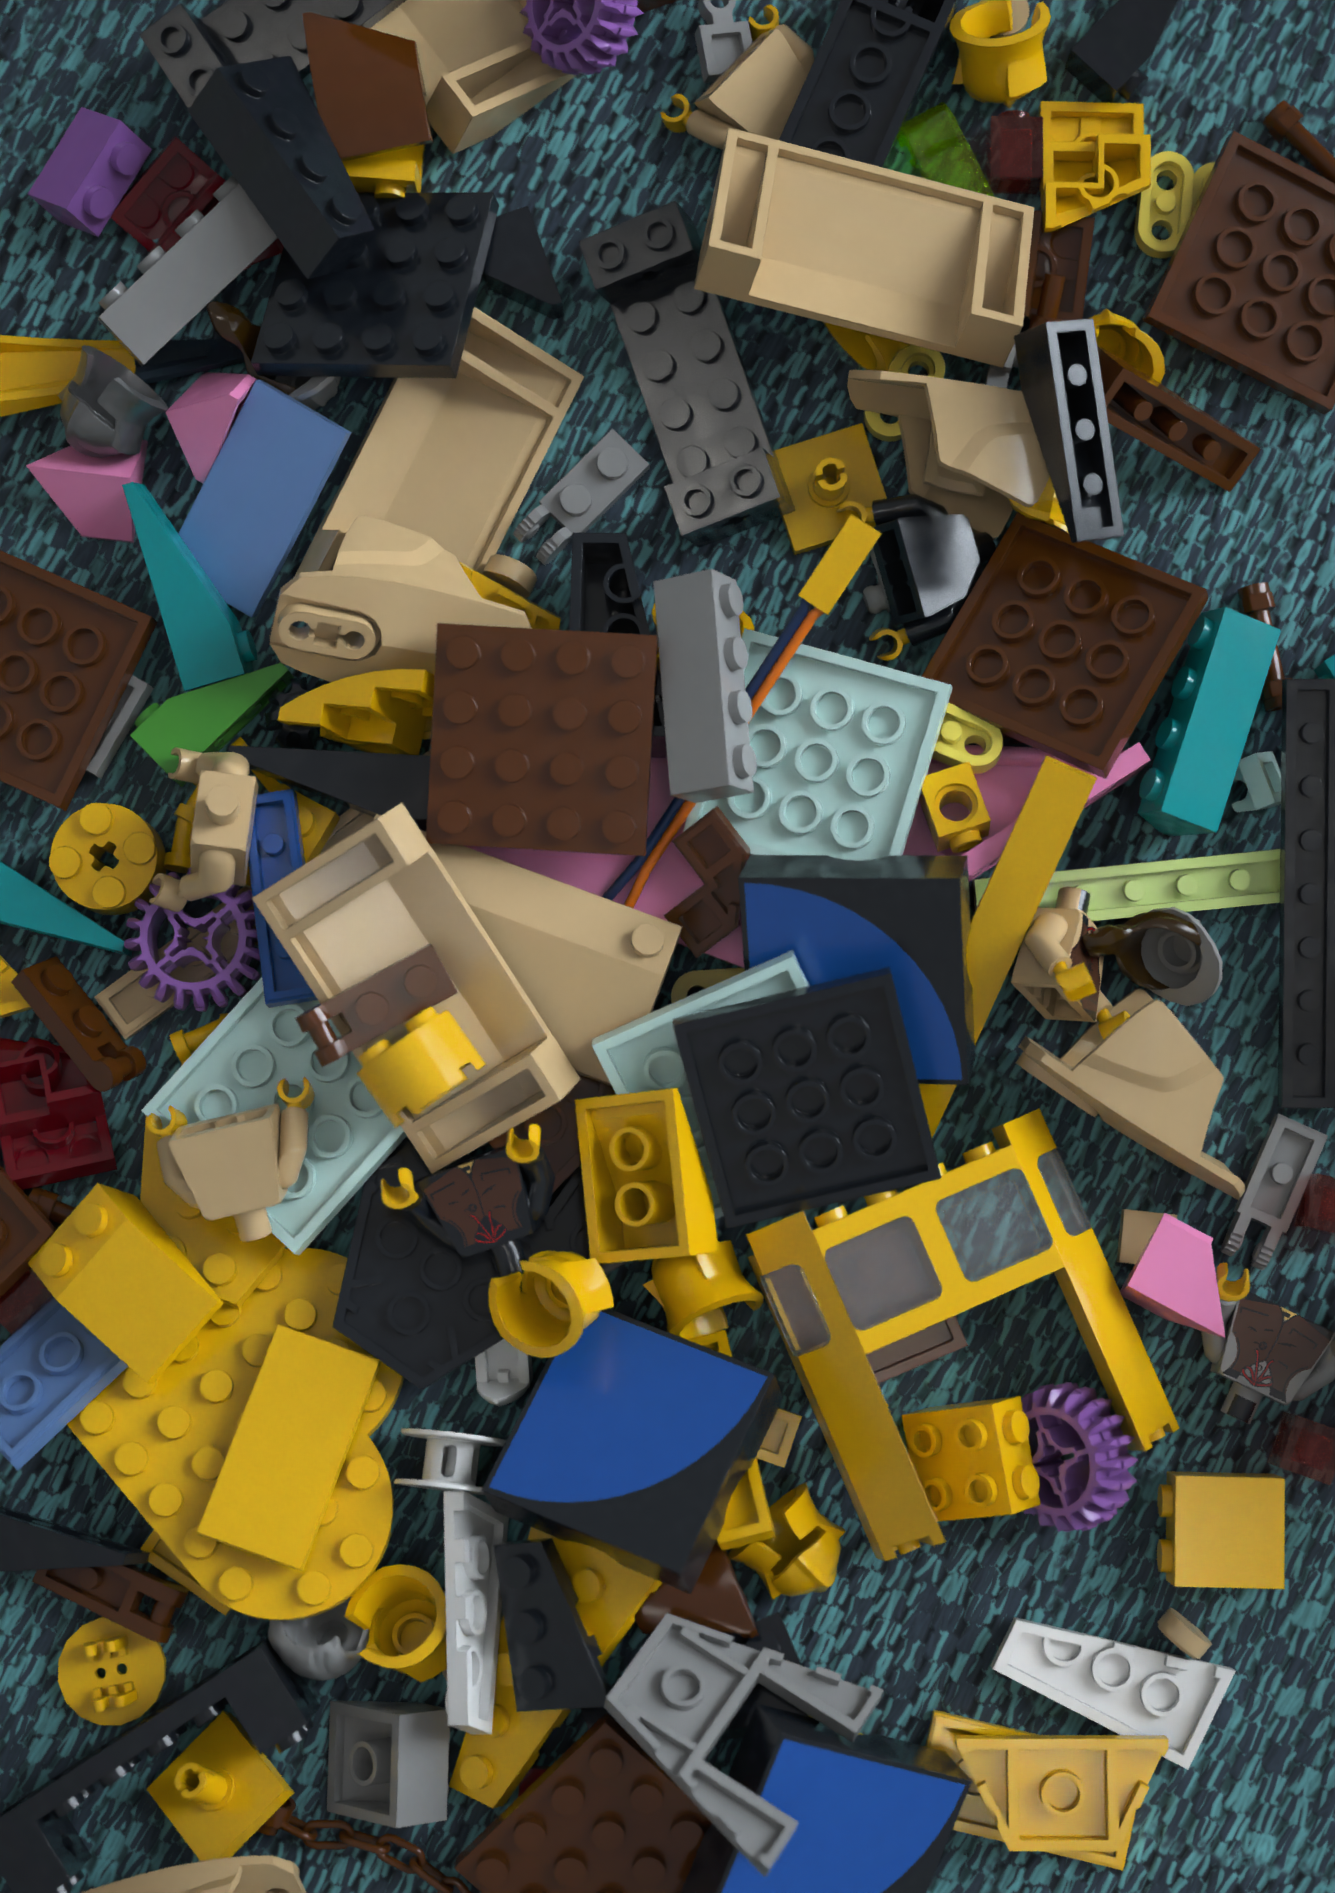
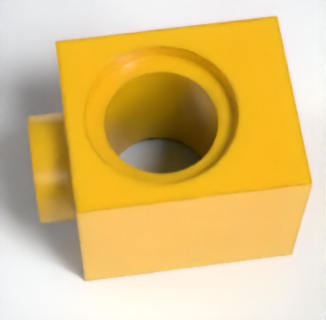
[919,761,991,853]

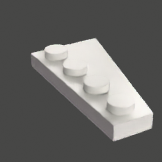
[443,1491,509,1734]
[990,1617,1236,1770]

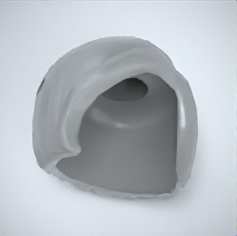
[268,1596,369,1680]

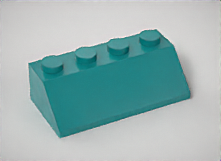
[1138,607,1281,836]

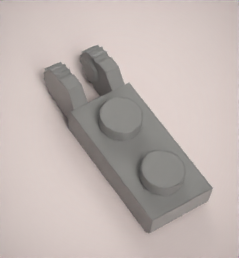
[513,428,650,565]
[1220,1114,1328,1271]

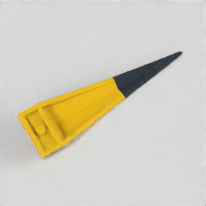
[0,335,244,417]

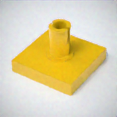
[774,423,887,555]
[146,1710,295,1861]

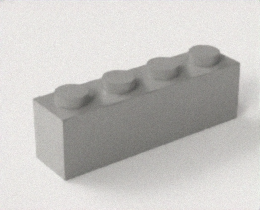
[97,175,278,366]
[653,569,757,803]

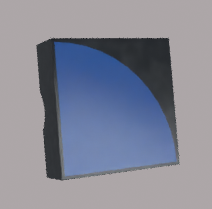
[738,855,975,1085]
[482,1309,783,1594]
[681,1703,972,1893]

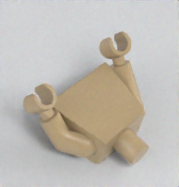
[149,747,258,912]

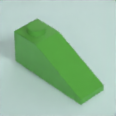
[130,663,294,787]

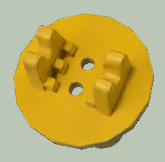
[58,1616,166,1725]

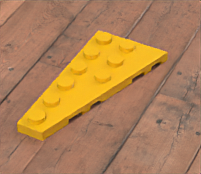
[449,1527,662,1809]

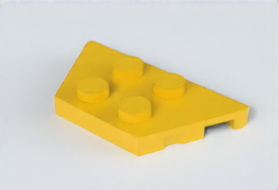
[955,1735,1169,1851]

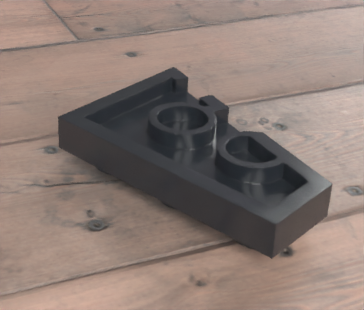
[494,1538,615,1712]

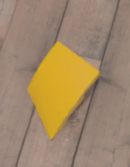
[1038,101,1151,233]
[277,669,435,755]

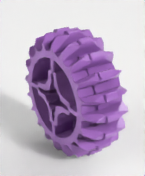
[520,0,644,75]
[124,868,261,1012]
[1021,1382,1139,1532]

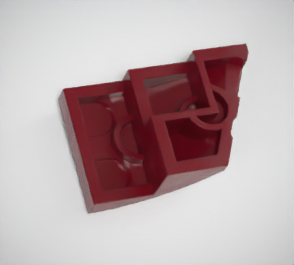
[110,136,284,270]
[0,1037,117,1190]

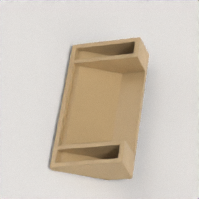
[370,0,576,154]
[694,127,1035,368]
[295,307,584,576]
[252,802,581,1174]
[374,814,682,1086]

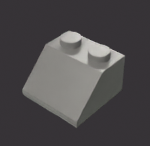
[327,1701,450,1828]

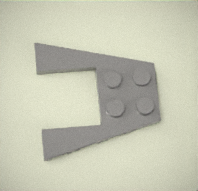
[604,1613,884,1877]

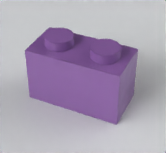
[28,107,152,237]

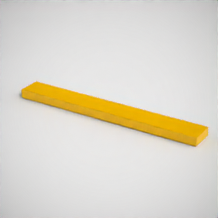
[919,755,1096,1138]

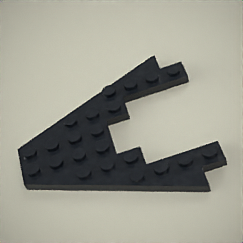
[332,1136,629,1390]

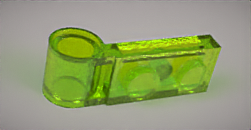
[897,102,995,197]

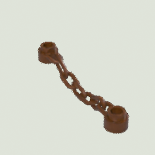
[257,1797,471,1893]

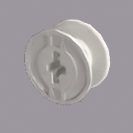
[394,1428,507,1495]

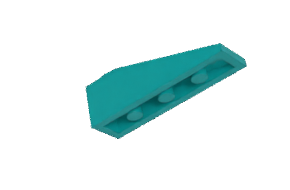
[122,482,257,691]
[0,861,132,956]

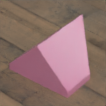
[165,372,257,484]
[26,440,148,543]
[1120,1213,1226,1338]

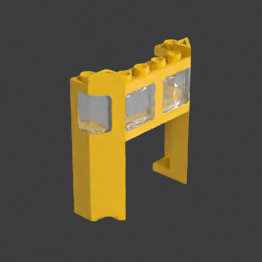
[746,1108,1180,1561]

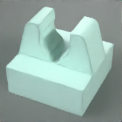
[1232,751,1281,812]

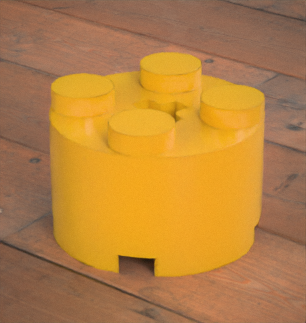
[49,803,166,915]
[356,1006,486,1128]

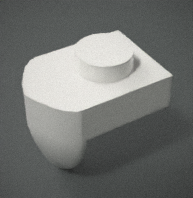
[475,1339,533,1406]

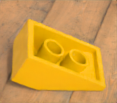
[575,1088,718,1264]
[28,1183,224,1384]

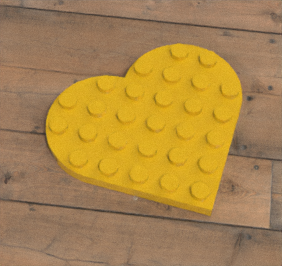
[67,1248,404,1621]

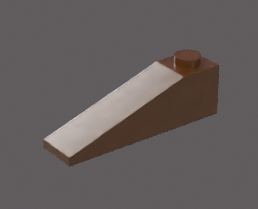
[1097,345,1261,492]

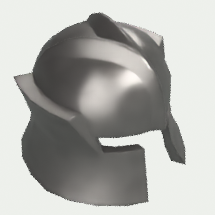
[58,345,168,458]

